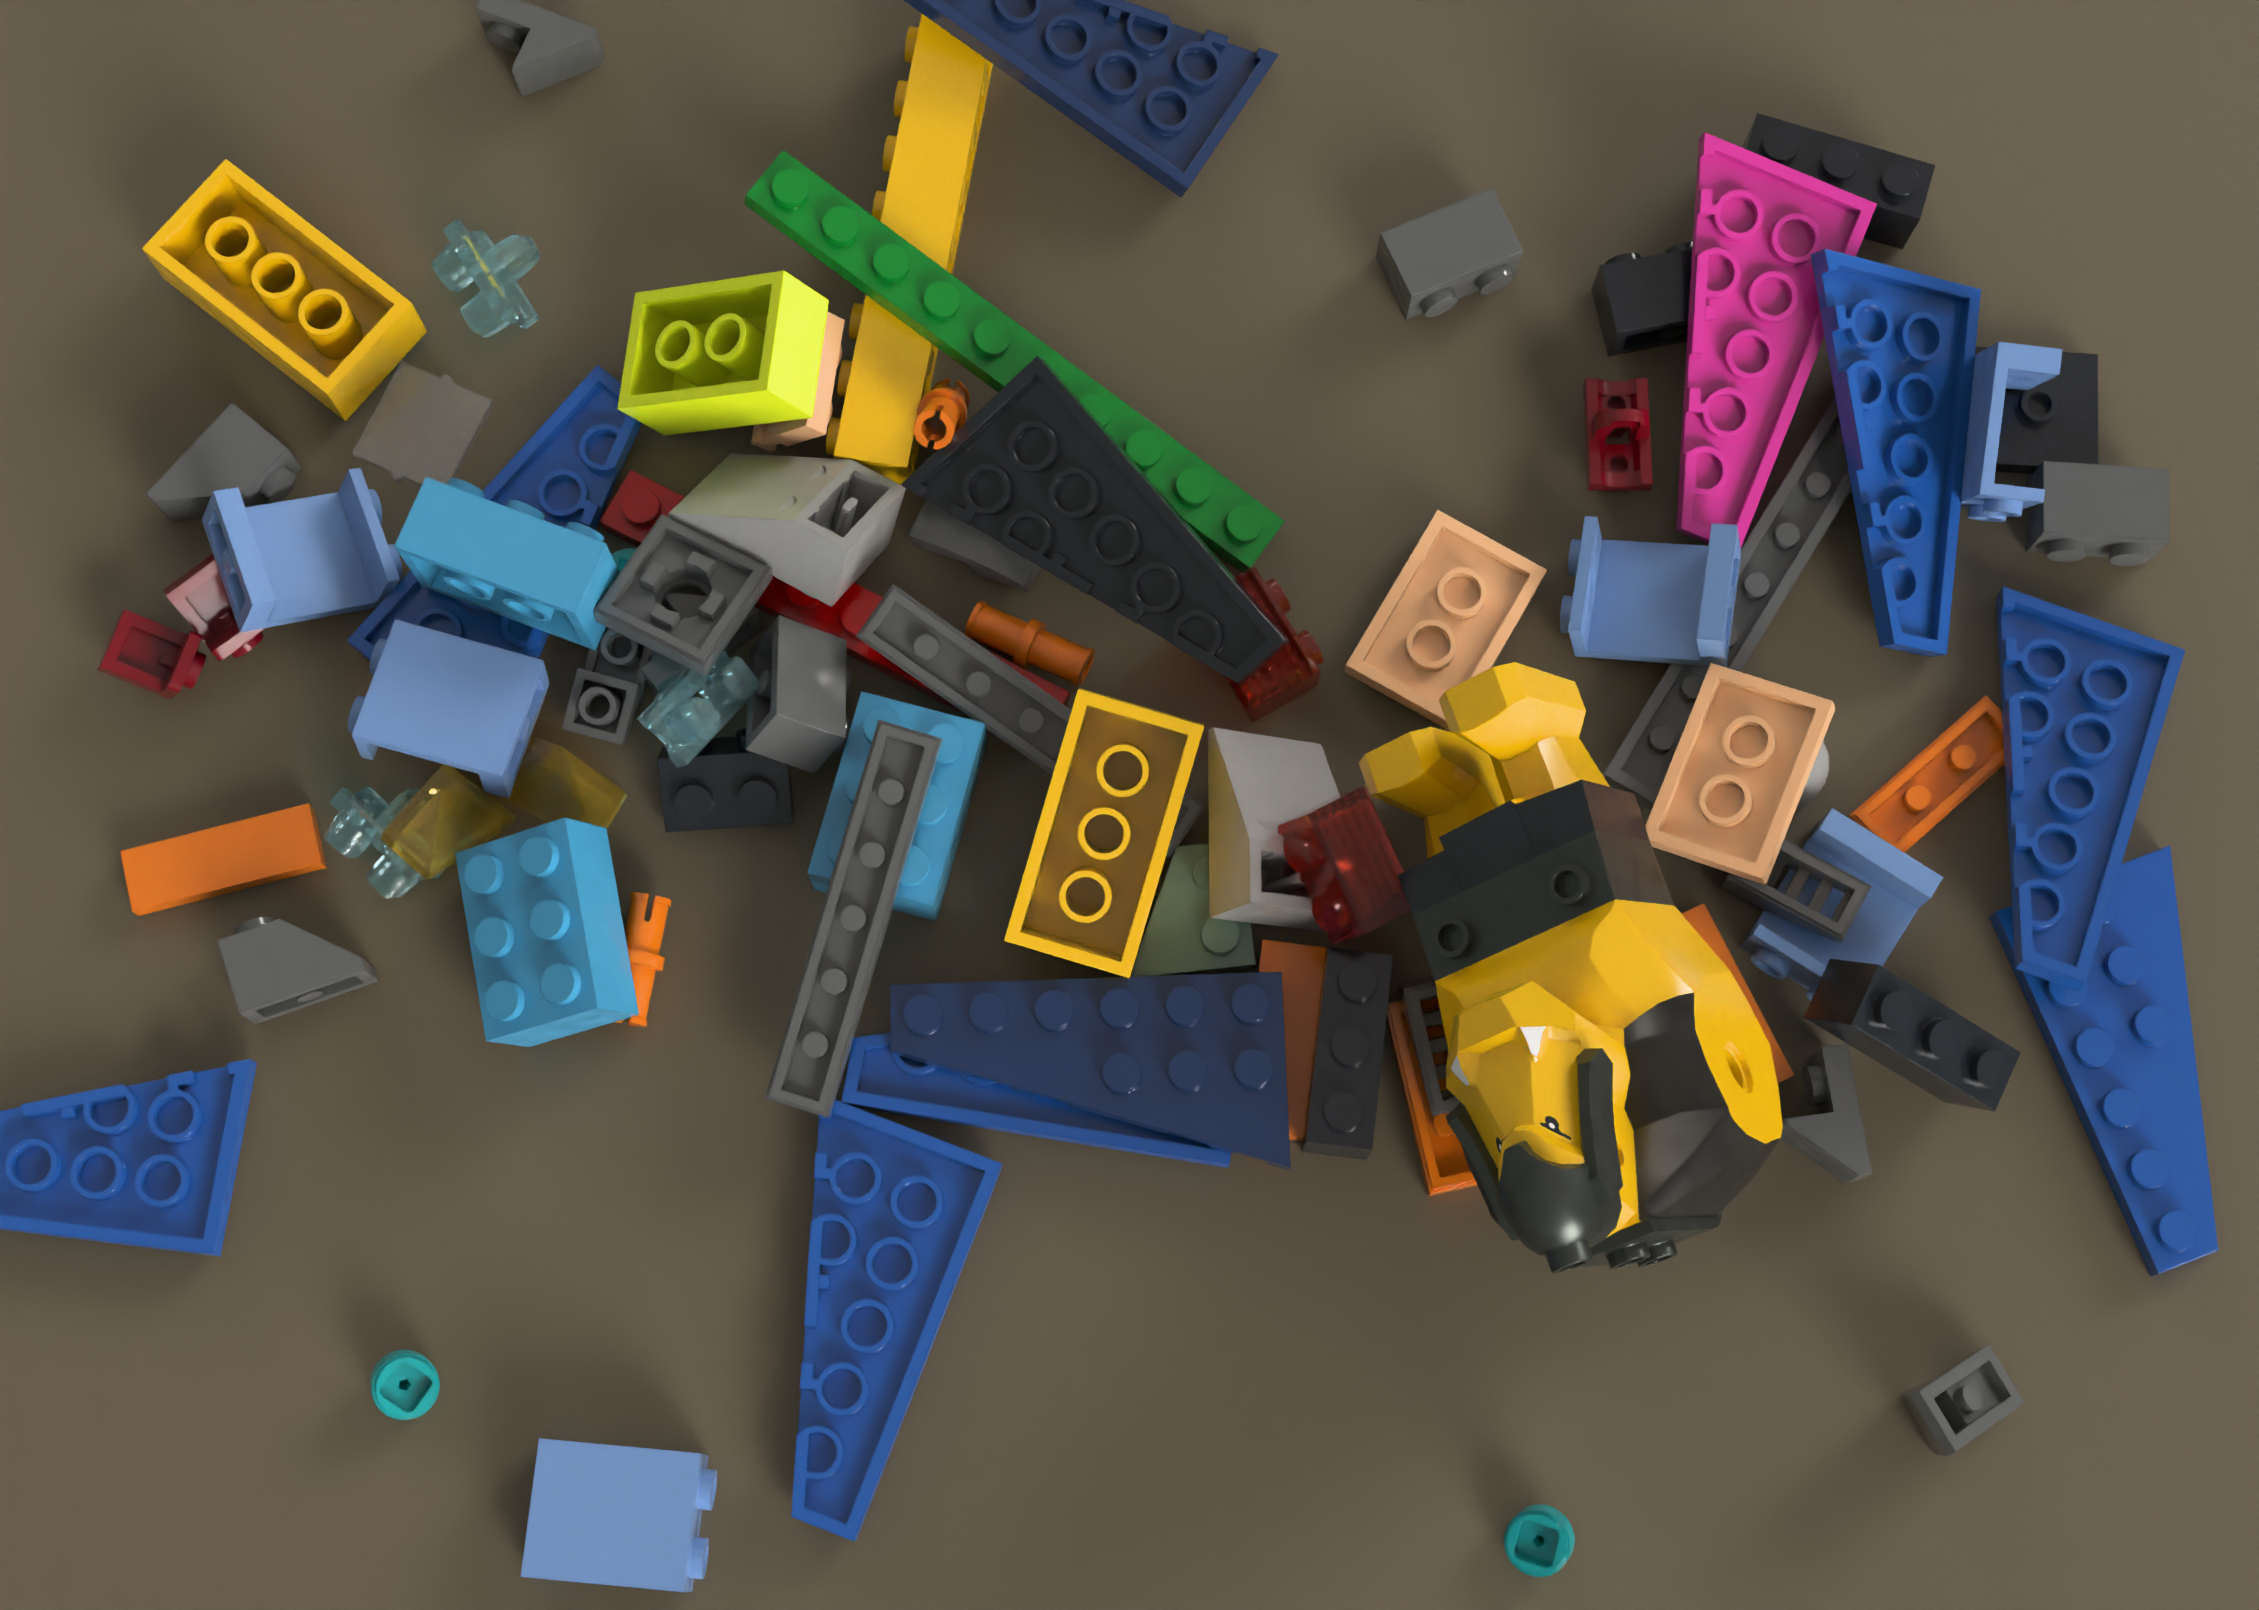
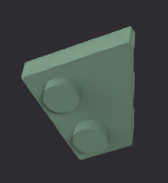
[1131,843,1256,977]

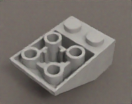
[668,453,906,607]
[1208,727,1362,931]

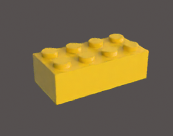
[142,159,427,421]
[1004,688,1204,978]

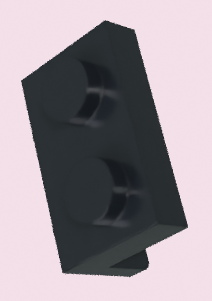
[657,728,794,833]

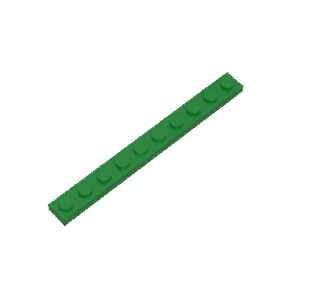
[744,150,1285,575]

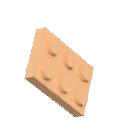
[1344,510,1547,732]
[1645,663,1835,885]

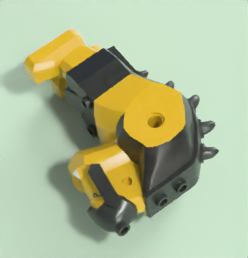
[1359,662,1783,1274]

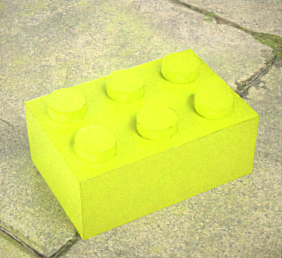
[617,270,829,436]

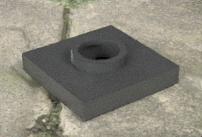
[593,514,773,677]

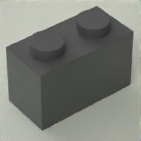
[1376,188,1523,320]
[2026,461,2170,566]
[746,615,851,774]

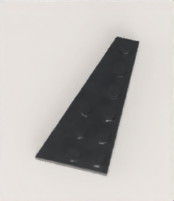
[901,356,1290,684]

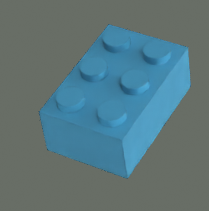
[394,477,620,651]
[807,691,988,922]
[455,817,639,1047]

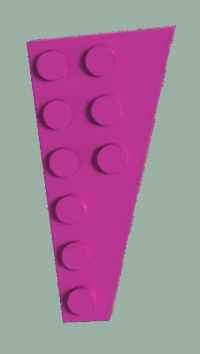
[1676,132,1877,548]

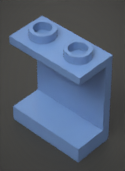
[1961,342,2063,522]
[202,467,402,633]
[1560,516,1741,667]
[348,619,549,798]
[1740,808,1944,1001]
[520,1438,717,1592]

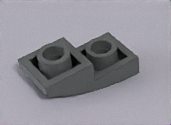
[907,500,1041,592]
[562,627,652,745]

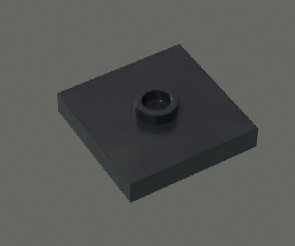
[1975,347,2098,474]

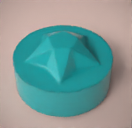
[369,1349,440,1420]
[1504,1504,1575,1577]

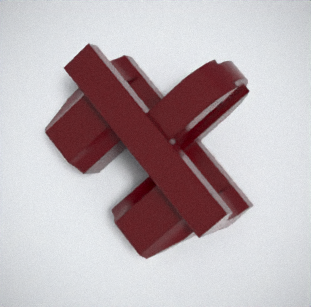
[1583,378,1653,492]

